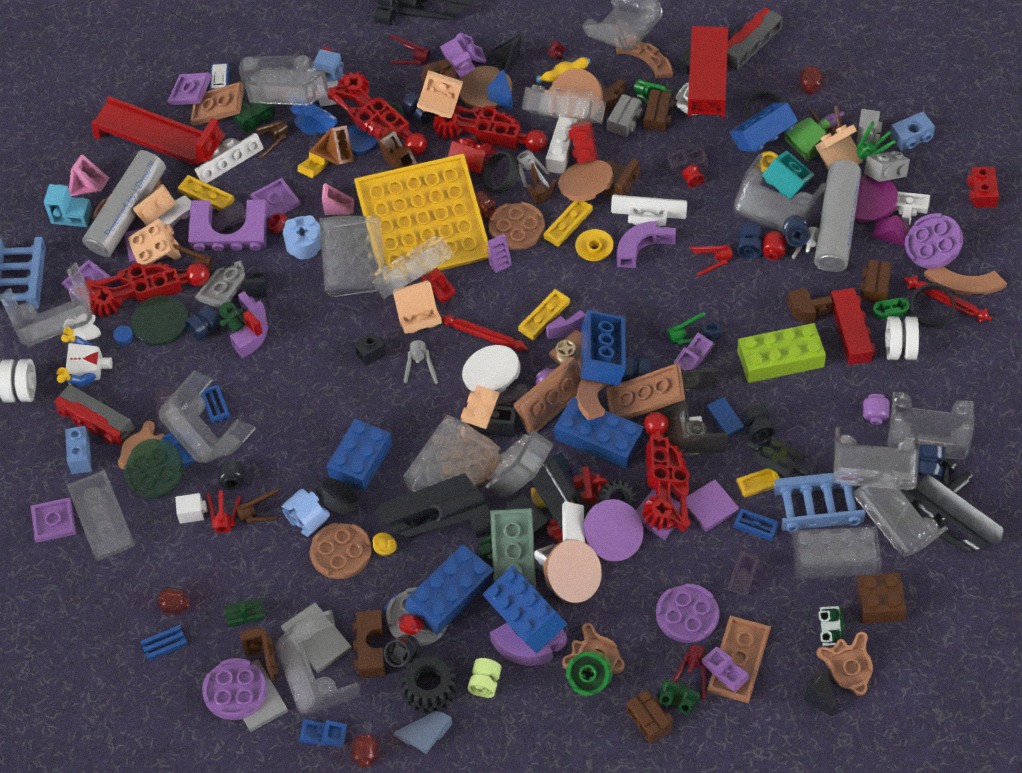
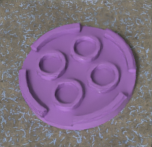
[905,213,963,269]
[583,499,643,562]
[656,584,720,643]
[202,658,267,720]

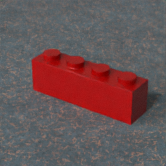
[831,288,876,365]

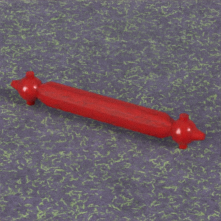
[903,275,992,323]
[441,315,528,352]

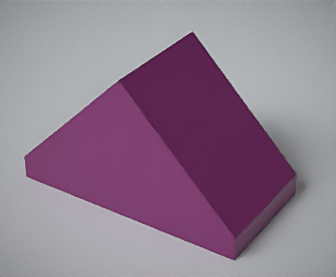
[871,215,911,246]

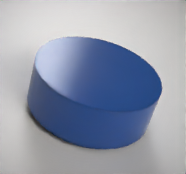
[113,326,134,345]

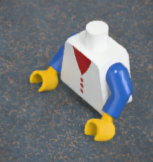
[56,327,113,387]

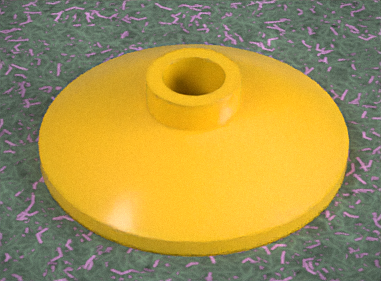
[575,229,613,261]

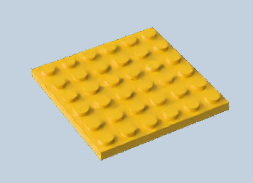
[354,154,488,285]

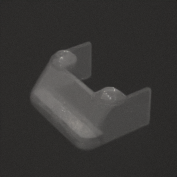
[733,154,826,235]
[0,262,92,346]
[159,370,256,464]
[833,427,919,490]
[853,462,948,557]
[276,610,361,715]

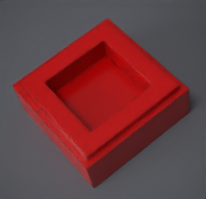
[243,310,263,337]

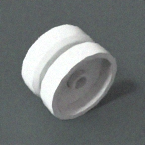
[885,316,919,360]
[0,359,36,403]

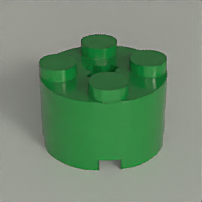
[566,650,613,696]

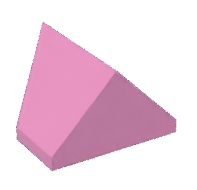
[69,155,110,196]
[322,183,355,215]

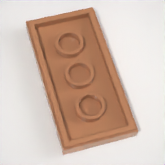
[513,356,582,436]
[606,363,685,420]
[707,616,771,703]

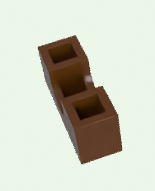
[352,610,386,678]

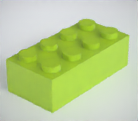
[737,323,826,383]

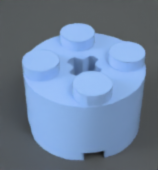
[283,215,323,259]
[281,489,330,537]

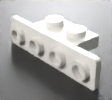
[195,133,263,183]
[611,195,687,227]

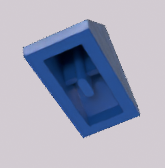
[487,70,513,110]

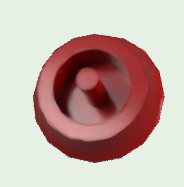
[268,213,288,234]
[398,614,424,635]

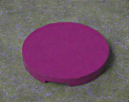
[854,175,898,223]

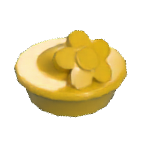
[757,151,778,173]
[373,533,397,556]

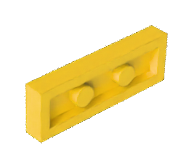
[178,175,235,213]
[543,201,593,247]
[518,289,570,341]

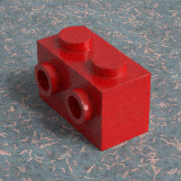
[568,120,598,164]
[967,167,999,208]

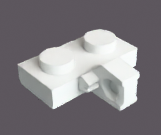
[895,192,930,225]

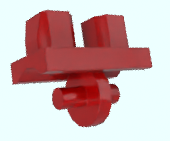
[421,268,456,303]
[573,466,608,507]

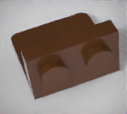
[601,158,641,197]
[239,627,279,683]

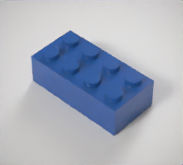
[581,310,626,386]
[554,397,644,469]
[405,544,494,635]
[482,565,567,654]

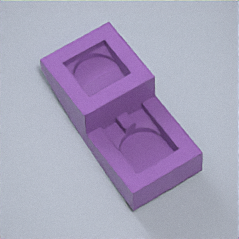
[455,32,487,64]
[546,310,586,339]
[673,333,715,374]
[702,646,750,693]

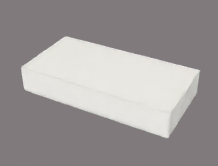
[562,501,585,542]

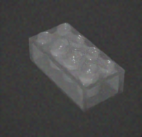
[245,66,329,105]
[522,85,606,124]
[372,236,454,299]
[485,430,554,499]
[67,470,135,561]
[792,527,882,578]

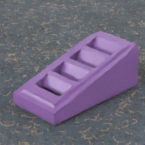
[487,234,512,273]

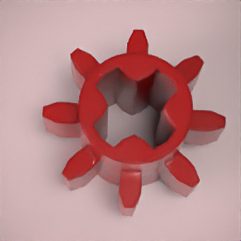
[547,518,563,543]

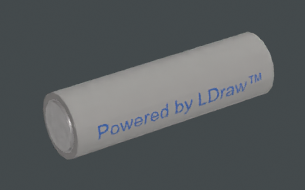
[82,150,166,258]
[814,160,862,272]

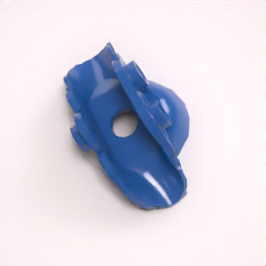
[288,89,337,135]

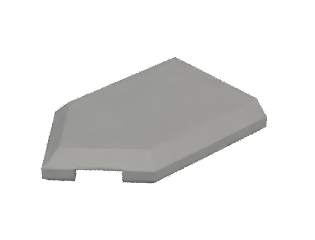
[195,261,246,308]

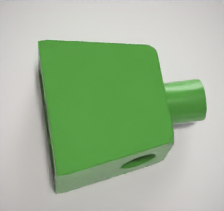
[784,118,831,162]

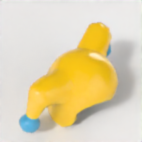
[536,57,590,84]

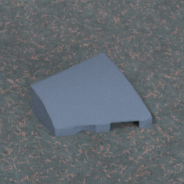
[393,711,452,754]

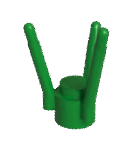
[634,79,673,104]
[856,121,896,161]
[667,312,717,346]

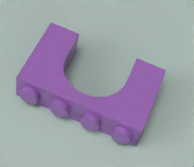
[188,200,268,251]

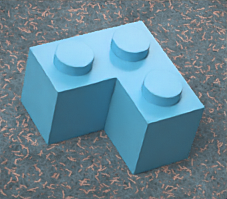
[44,184,93,227]

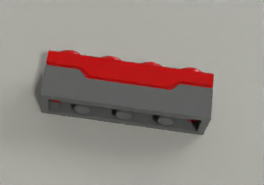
[727,7,783,70]
[55,384,134,446]

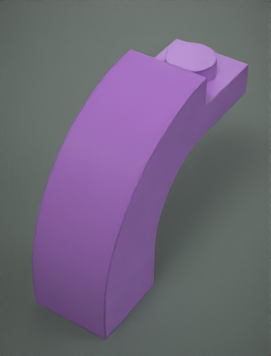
[440,38,476,79]
[617,221,676,268]
[230,291,268,358]
[490,623,567,666]

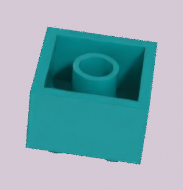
[762,150,815,200]

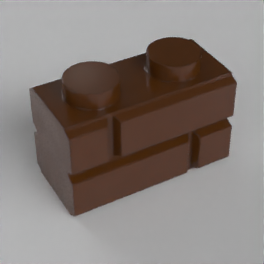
[644,89,675,132]
[860,260,892,303]
[626,690,673,744]

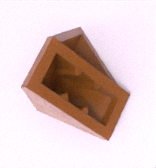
[309,125,354,165]

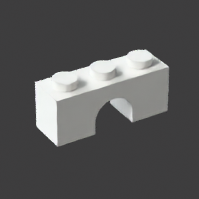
[546,116,577,174]

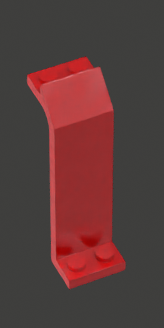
[687,25,728,118]
[91,96,226,165]

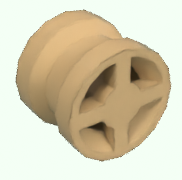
[556,340,576,364]

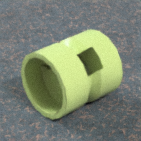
[468,658,502,698]

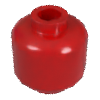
[762,231,788,261]

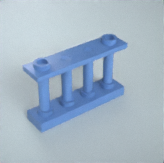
[0,237,46,309]
[774,470,865,532]

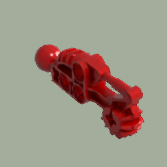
[327,71,427,156]
[433,105,548,153]
[85,262,210,318]
[642,412,690,531]

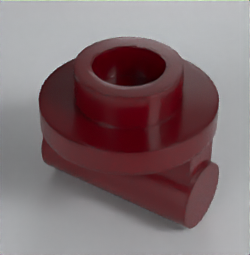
[547,40,565,60]

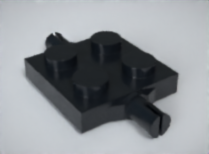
[746,438,811,478]

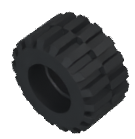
[401,654,457,714]

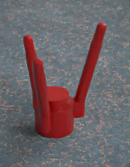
[690,244,732,276]
[206,490,242,533]

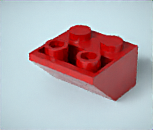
[448,137,498,173]

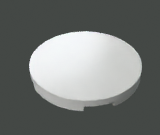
[462,345,521,393]

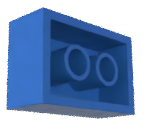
[729,102,798,152]
[327,419,392,492]

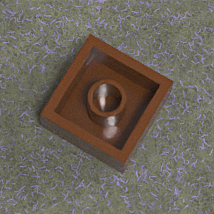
[856,572,907,624]

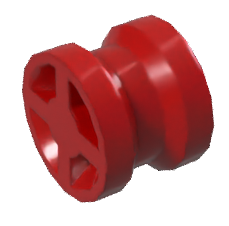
[682,165,705,188]

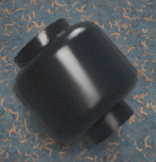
[218,460,245,490]

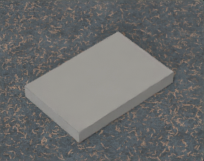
[281,603,352,674]
[242,659,288,732]

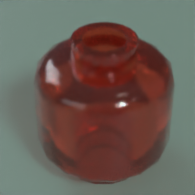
[799,66,823,94]
[475,191,496,219]
[157,587,189,616]
[351,735,379,768]

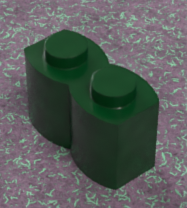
[232,94,275,132]

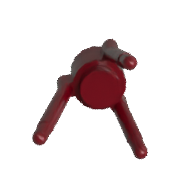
[389,34,430,66]
[672,645,706,700]

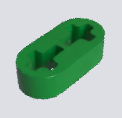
[873,298,910,320]

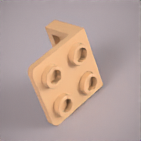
[417,70,463,118]
[815,124,863,169]
[133,184,177,226]
[128,219,182,266]
[393,281,442,334]
[459,385,500,435]

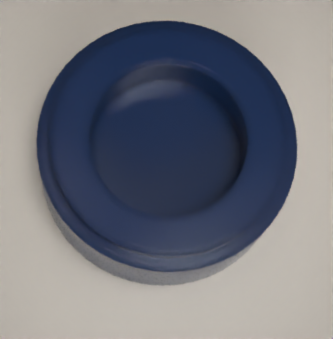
[702,322,722,340]

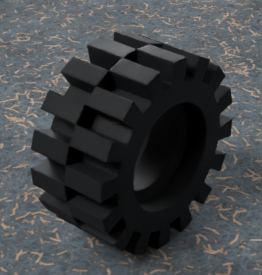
[597,480,637,508]

